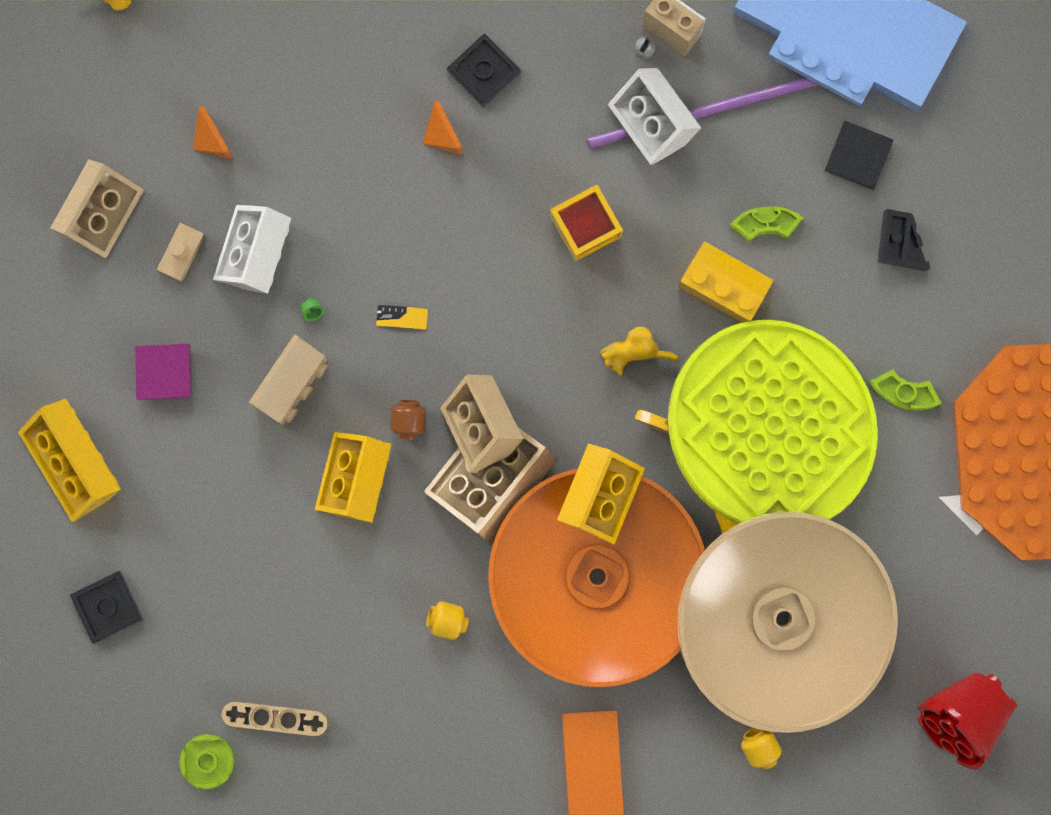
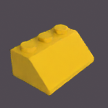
[678,241,774,323]
[315,432,392,523]
[557,444,645,544]

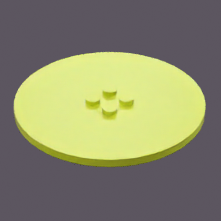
[668,320,878,524]

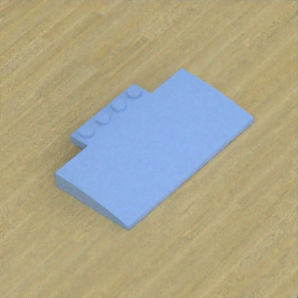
[733,0,967,112]

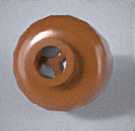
[391,400,426,440]

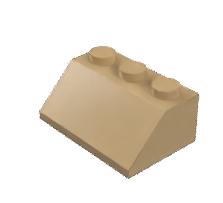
[50,159,144,259]
[249,334,328,426]
[440,374,523,472]

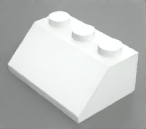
[608,68,701,165]
[213,205,291,294]

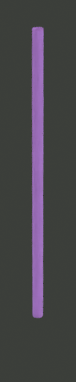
[587,78,818,149]

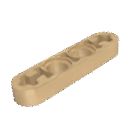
[222,701,329,736]

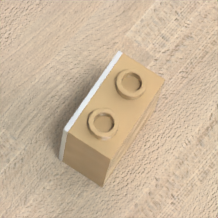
[642,0,706,57]

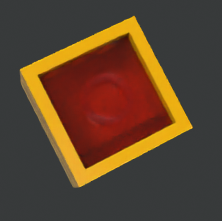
[550,185,623,262]

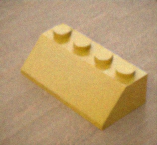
[18,398,121,522]

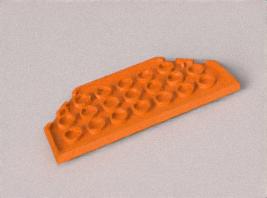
[953,344,1051,561]

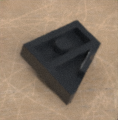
[877,209,930,271]

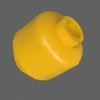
[426,601,469,640]
[741,728,782,770]

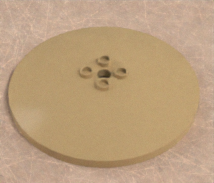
[677,512,898,733]

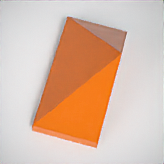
[423,100,463,155]
[193,106,233,159]

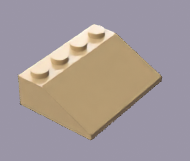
[424,428,558,544]

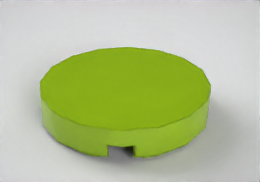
[179,734,235,790]

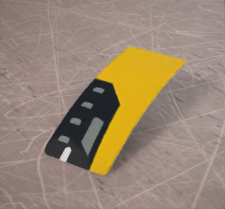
[376,305,428,330]

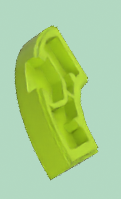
[729,206,804,243]

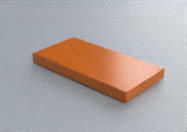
[562,710,624,815]

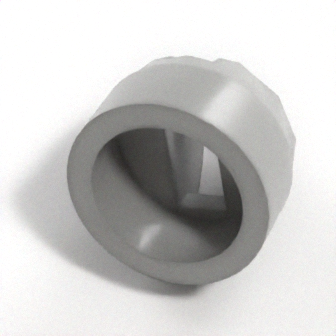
[634,36,656,59]

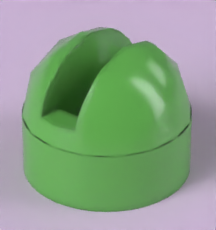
[300,298,324,321]

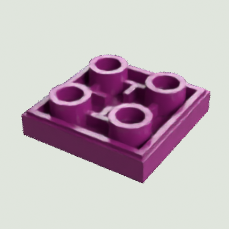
[135,344,192,400]

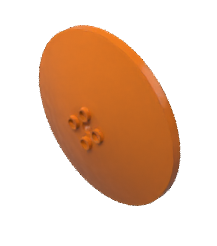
[488,468,705,687]

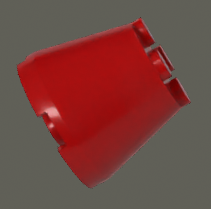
[917,672,1017,770]

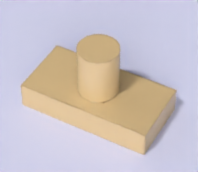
[157,223,205,282]

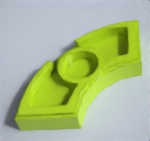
[868,369,942,411]

